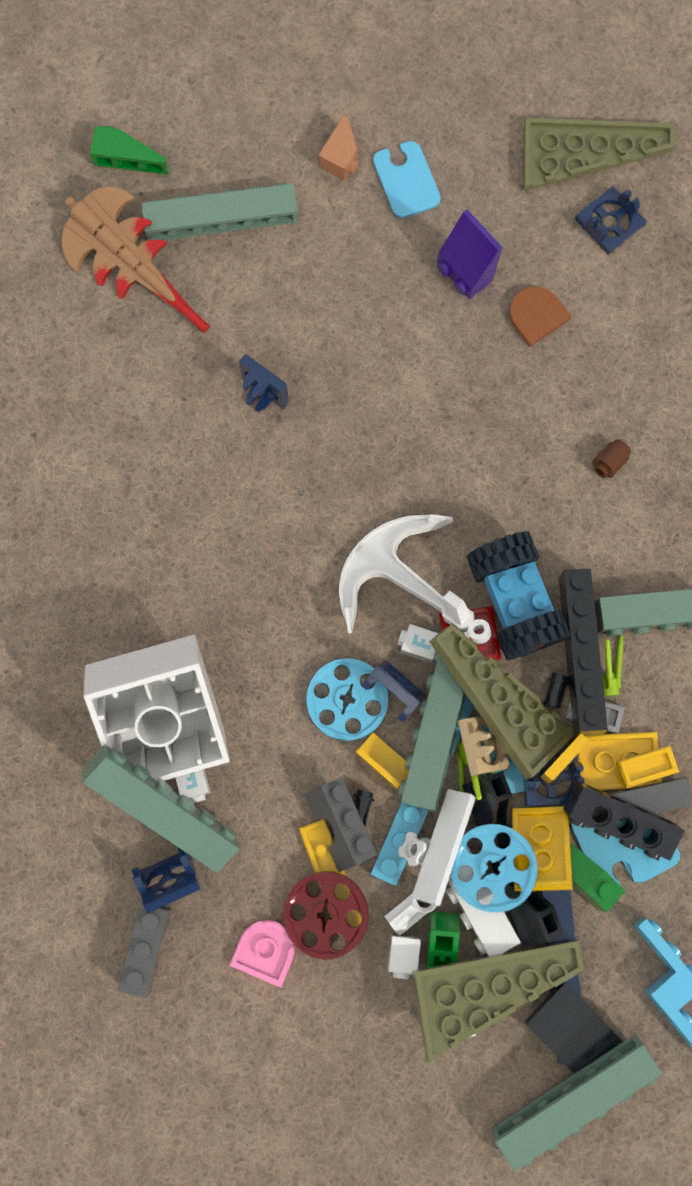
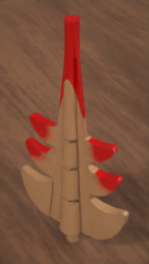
[62,186,210,333]

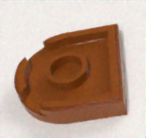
[510,287,572,347]

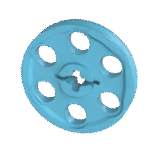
[307,658,388,741]
[451,824,538,912]

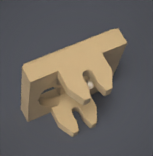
[458,717,511,776]

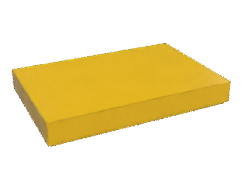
[574,732,662,790]
[512,807,573,891]

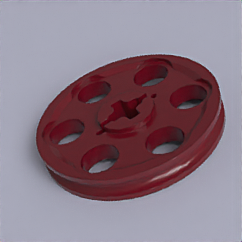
[283,871,369,960]

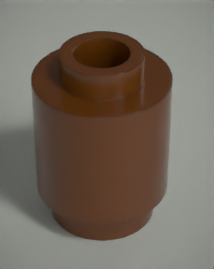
[592,439,631,478]

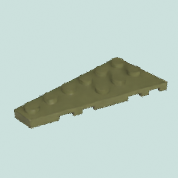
[523,117,675,191]
[429,624,574,779]
[412,940,584,1063]

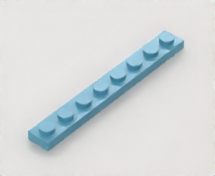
[370,695,474,886]

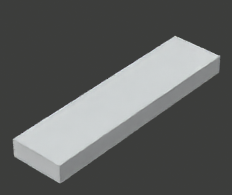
[412,789,476,907]

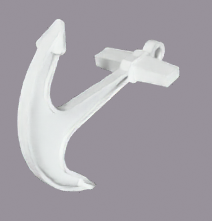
[339,514,491,644]

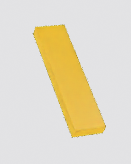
[299,819,361,935]

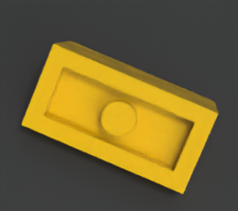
[355,732,409,790]

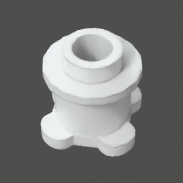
[398,832,431,866]

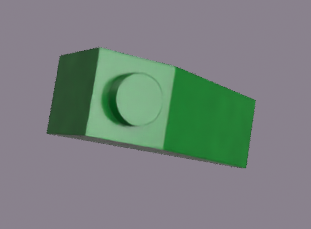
[90,126,169,175]
[570,843,626,912]
[426,912,460,968]

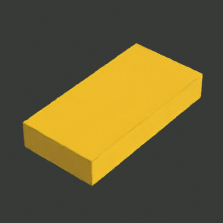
[541,733,589,784]
[616,746,679,788]

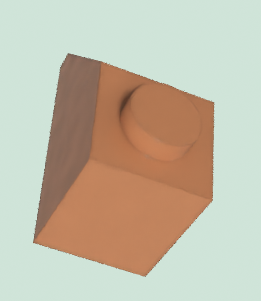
[319,115,359,181]

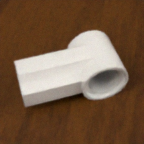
[384,893,436,936]

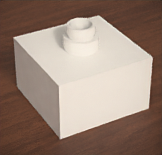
[84,634,230,781]

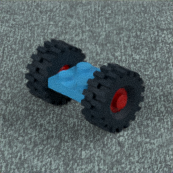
[466,531,571,660]

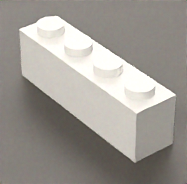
[446,846,521,956]

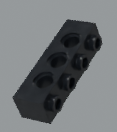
[563,780,685,861]

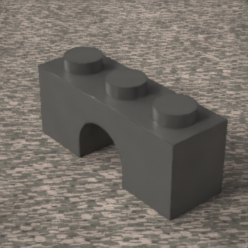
[305,777,377,872]
[117,903,172,998]

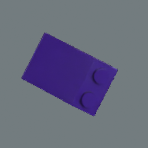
[437,209,502,299]

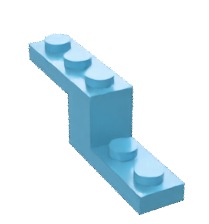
[632,917,692,1048]

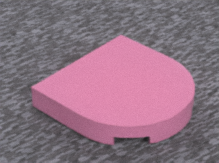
[229,920,295,988]

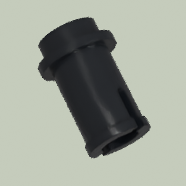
[543,673,569,709]
[353,789,375,826]

